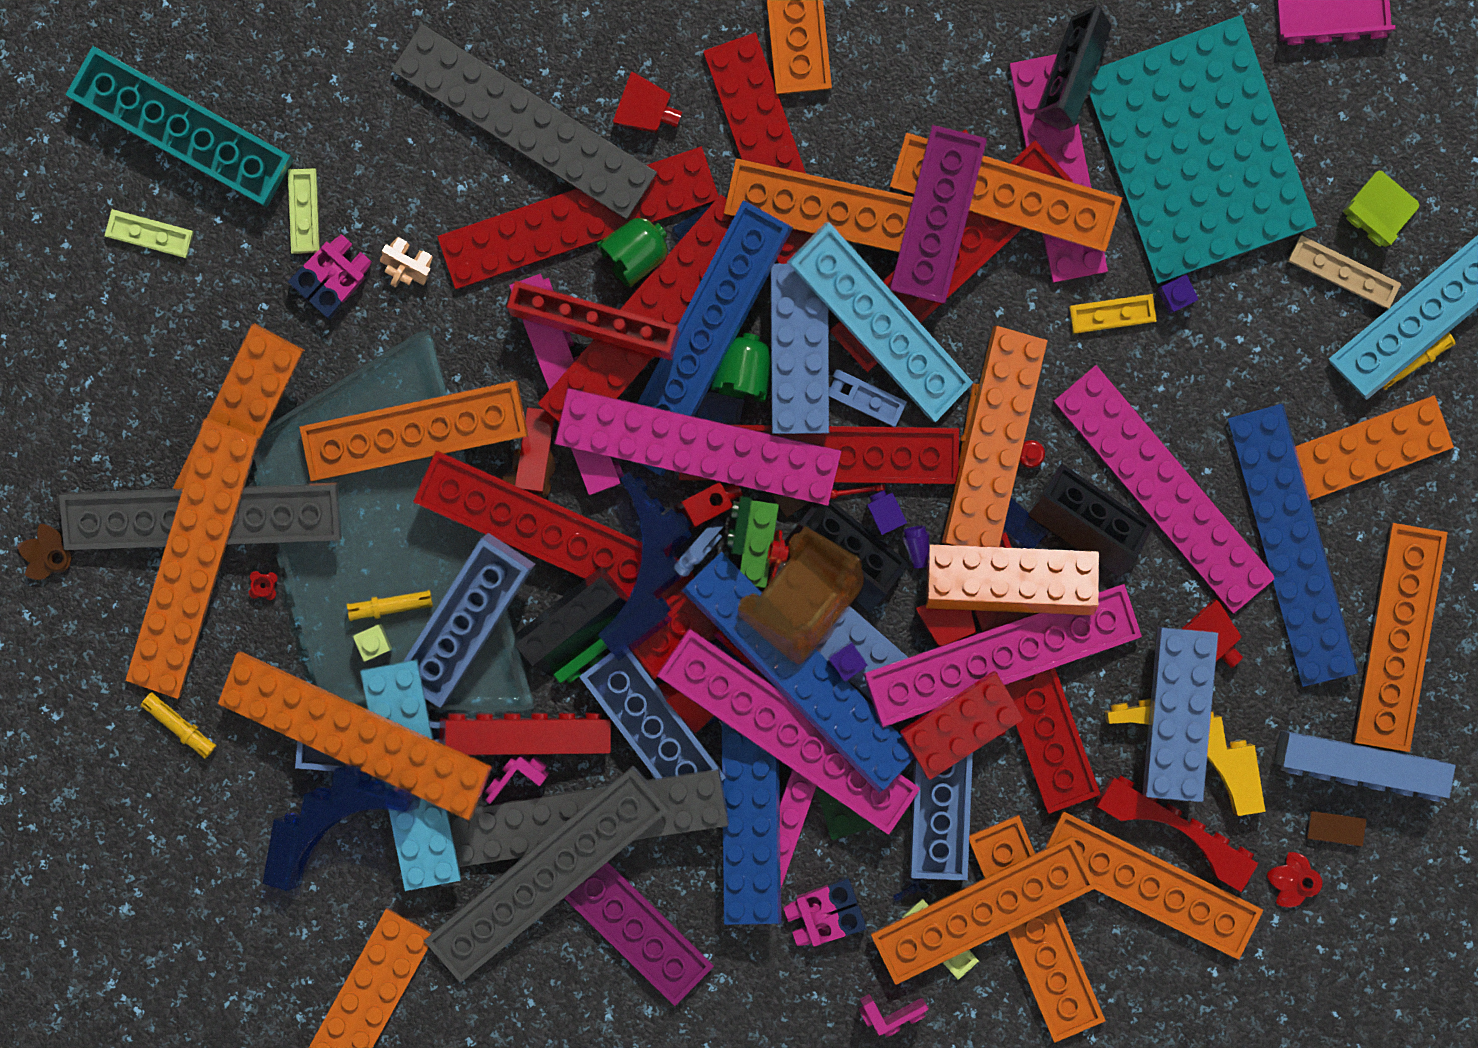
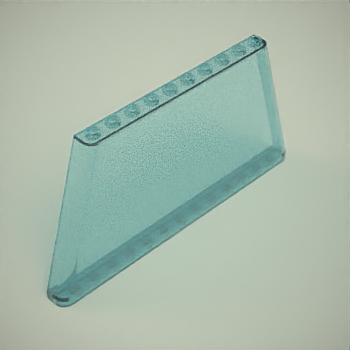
[253,329,535,711]

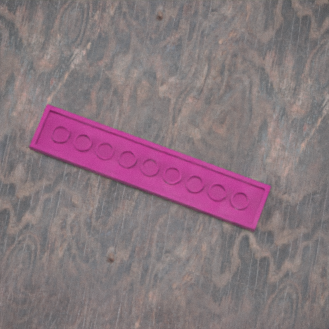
[1053,365,1274,614]
[555,388,841,505]
[863,584,1142,727]
[657,629,921,835]

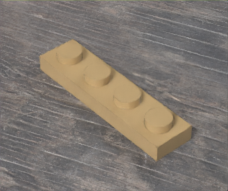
[1287,235,1401,309]

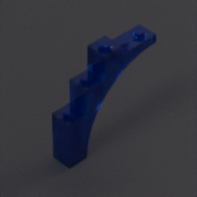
[598,472,692,661]
[262,764,420,891]

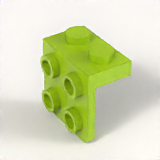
[1343,171,1419,247]

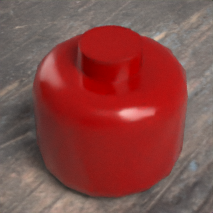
[1019,440,1045,468]

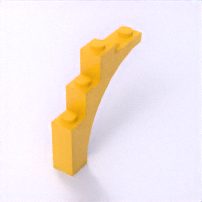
[1105,699,1266,816]

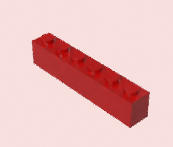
[507,281,680,361]
[439,712,611,755]

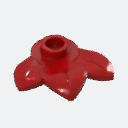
[767,529,789,584]
[1267,852,1323,907]

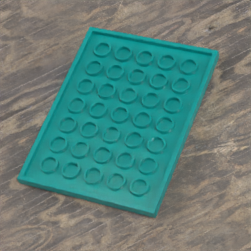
[1090,15,1317,284]

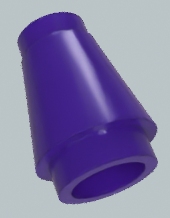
[902,526,929,568]

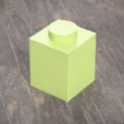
[353,624,392,662]

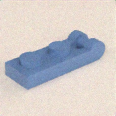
[829,369,907,427]
[674,517,725,576]

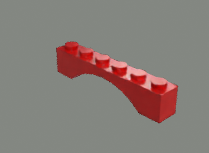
[1094,775,1259,892]

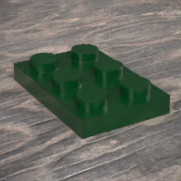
[727,497,752,555]
[816,786,912,840]

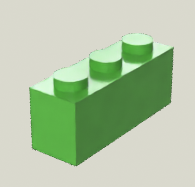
[740,501,779,588]

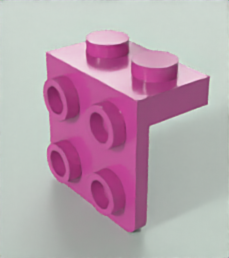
[485,754,549,804]
[858,994,928,1037]

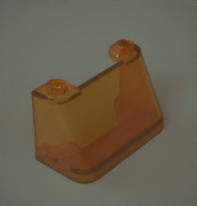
[738,526,864,664]

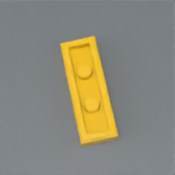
[1069,294,1156,334]

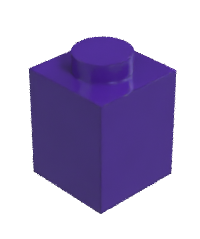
[1157,274,1199,314]
[866,490,907,535]
[828,641,868,681]

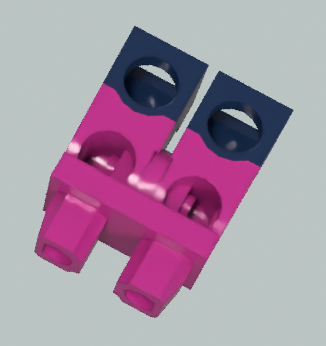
[287,234,372,320]
[784,876,867,947]

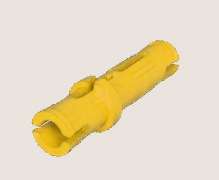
[1382,332,1456,390]
[347,590,433,621]
[140,692,216,759]

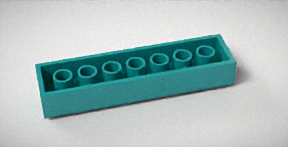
[65,46,294,208]

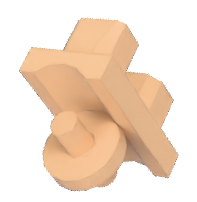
[380,237,432,287]

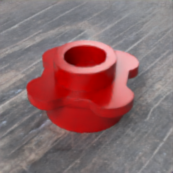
[249,571,278,600]

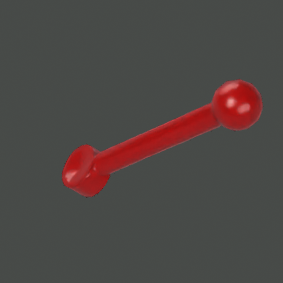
[830,484,885,500]

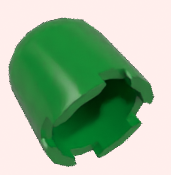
[597,218,668,288]
[711,333,771,403]

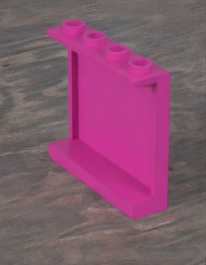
[1276,0,1395,45]

